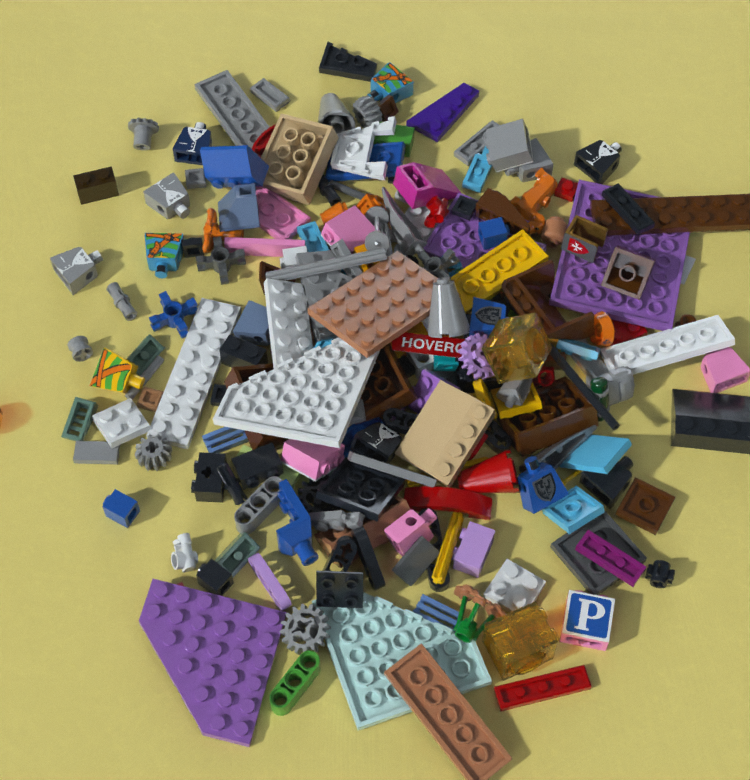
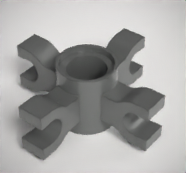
[196,236,246,285]
[418,248,460,281]

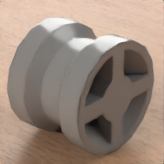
[67,336,93,362]

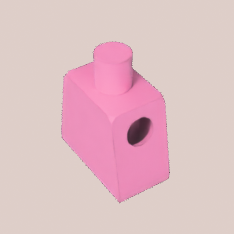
[701,347,750,393]
[384,508,437,557]

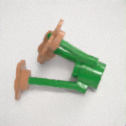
[453,584,507,643]

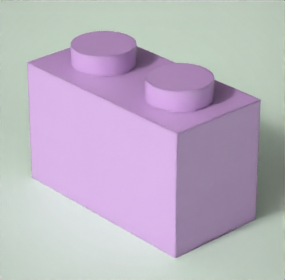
[452,521,495,578]

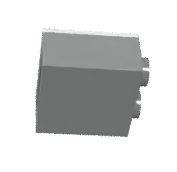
[484,119,533,172]

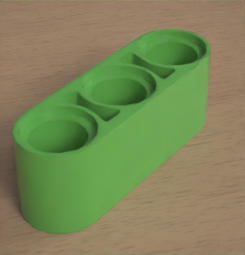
[269,650,320,716]

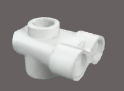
[171,533,198,573]

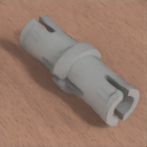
[106,282,137,321]

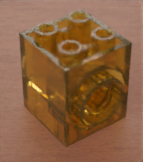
[482,313,552,383]
[482,601,559,681]

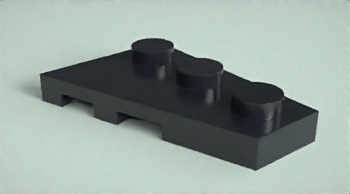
[319,42,377,82]

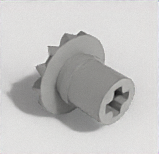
[128,117,159,151]

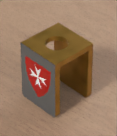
[561,215,608,263]

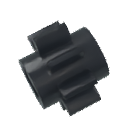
[645,560,675,588]

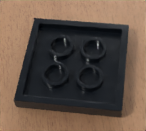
[316,457,406,522]

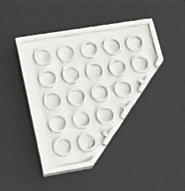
[213,337,380,448]

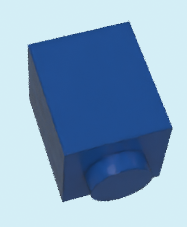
[478,217,510,250]
[102,489,140,528]

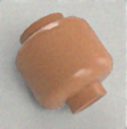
[541,216,568,248]

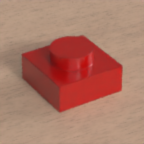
[554,177,578,202]

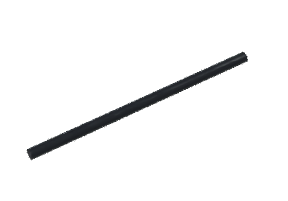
[503,296,620,430]

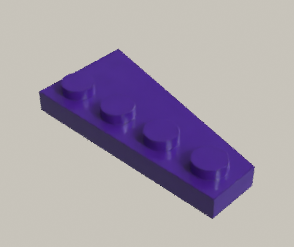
[406,83,479,143]

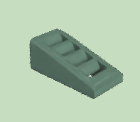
[61,397,98,441]

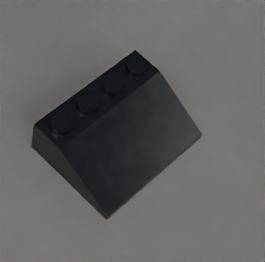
[671,389,750,454]

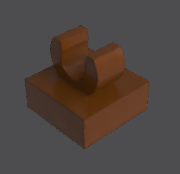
[378,95,399,122]

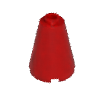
[458,450,520,493]

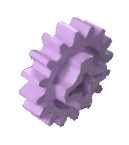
[458,333,503,380]

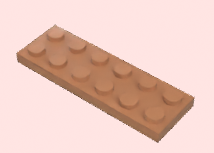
[384,643,512,780]

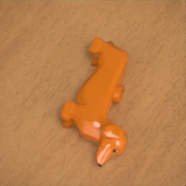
[510,168,558,234]

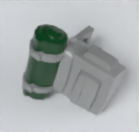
[586,366,635,422]

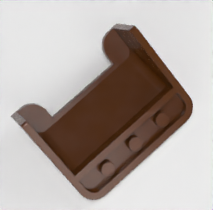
[502,259,594,340]

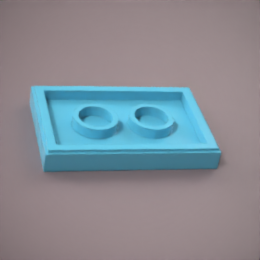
[559,434,632,474]

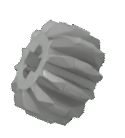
[353,95,382,128]
[135,434,172,471]

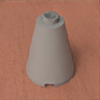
[318,93,355,134]
[427,277,470,338]

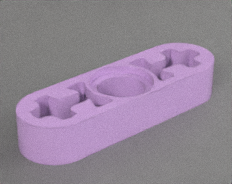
[248,553,292,611]

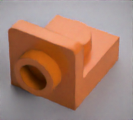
[356,193,386,216]

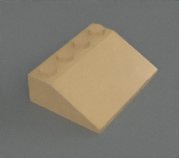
[261,114,338,205]
[394,380,496,488]

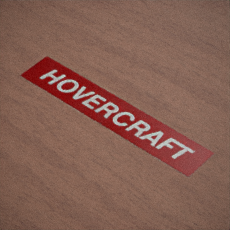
[392,332,514,364]

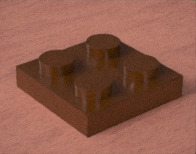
[615,477,675,535]

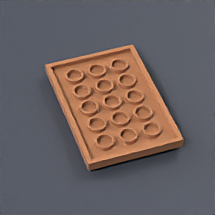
[308,251,438,358]

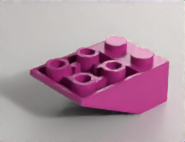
[393,162,461,209]

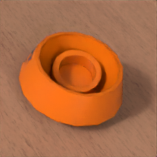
[589,311,615,347]

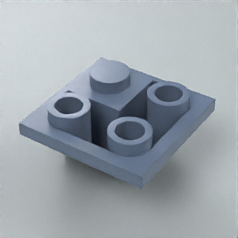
[218,183,260,232]

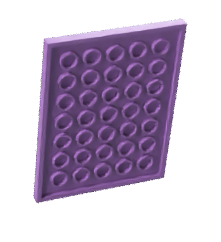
[549,179,690,331]

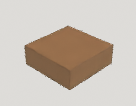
[137,387,164,412]

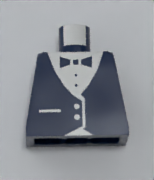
[173,122,212,165]

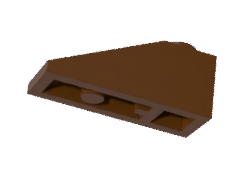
[476,188,530,236]

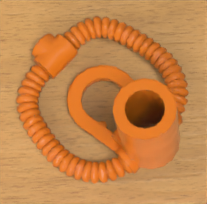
[202,208,244,253]

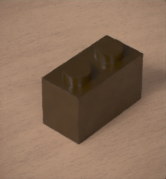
[73,166,119,205]

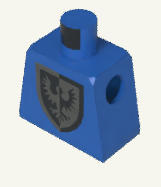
[469,297,518,341]
[517,456,569,514]

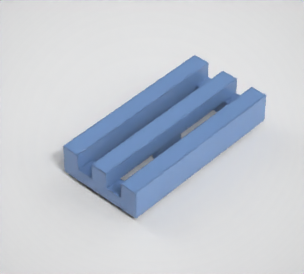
[202,427,248,453]
[413,594,459,633]

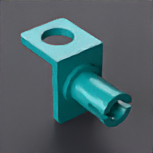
[433,355,459,371]

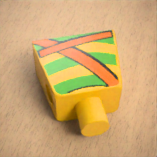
[90,348,145,393]

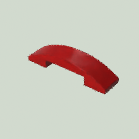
[404,486,492,520]

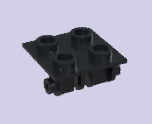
[316,571,364,608]

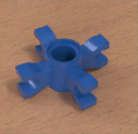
[149,291,198,338]

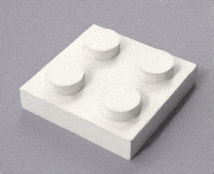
[92,398,151,448]
[483,559,546,620]

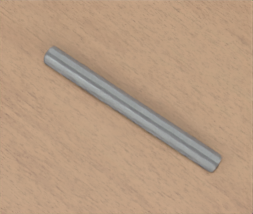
[266,248,387,281]

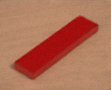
[494,665,592,712]

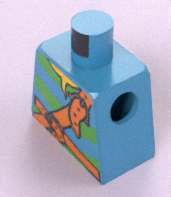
[367,62,414,103]
[145,233,184,279]

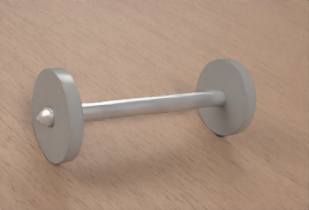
[365,206,389,251]

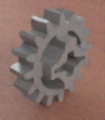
[280,604,331,655]

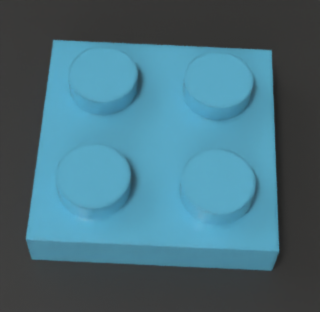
[542,485,605,534]

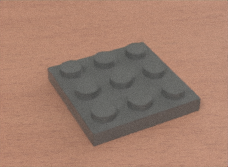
[550,511,647,595]

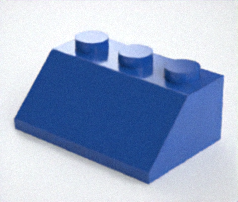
[200,145,269,189]

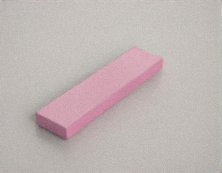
[224,237,305,257]

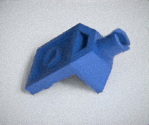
[276,479,319,566]

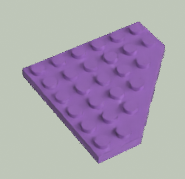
[139,579,286,747]

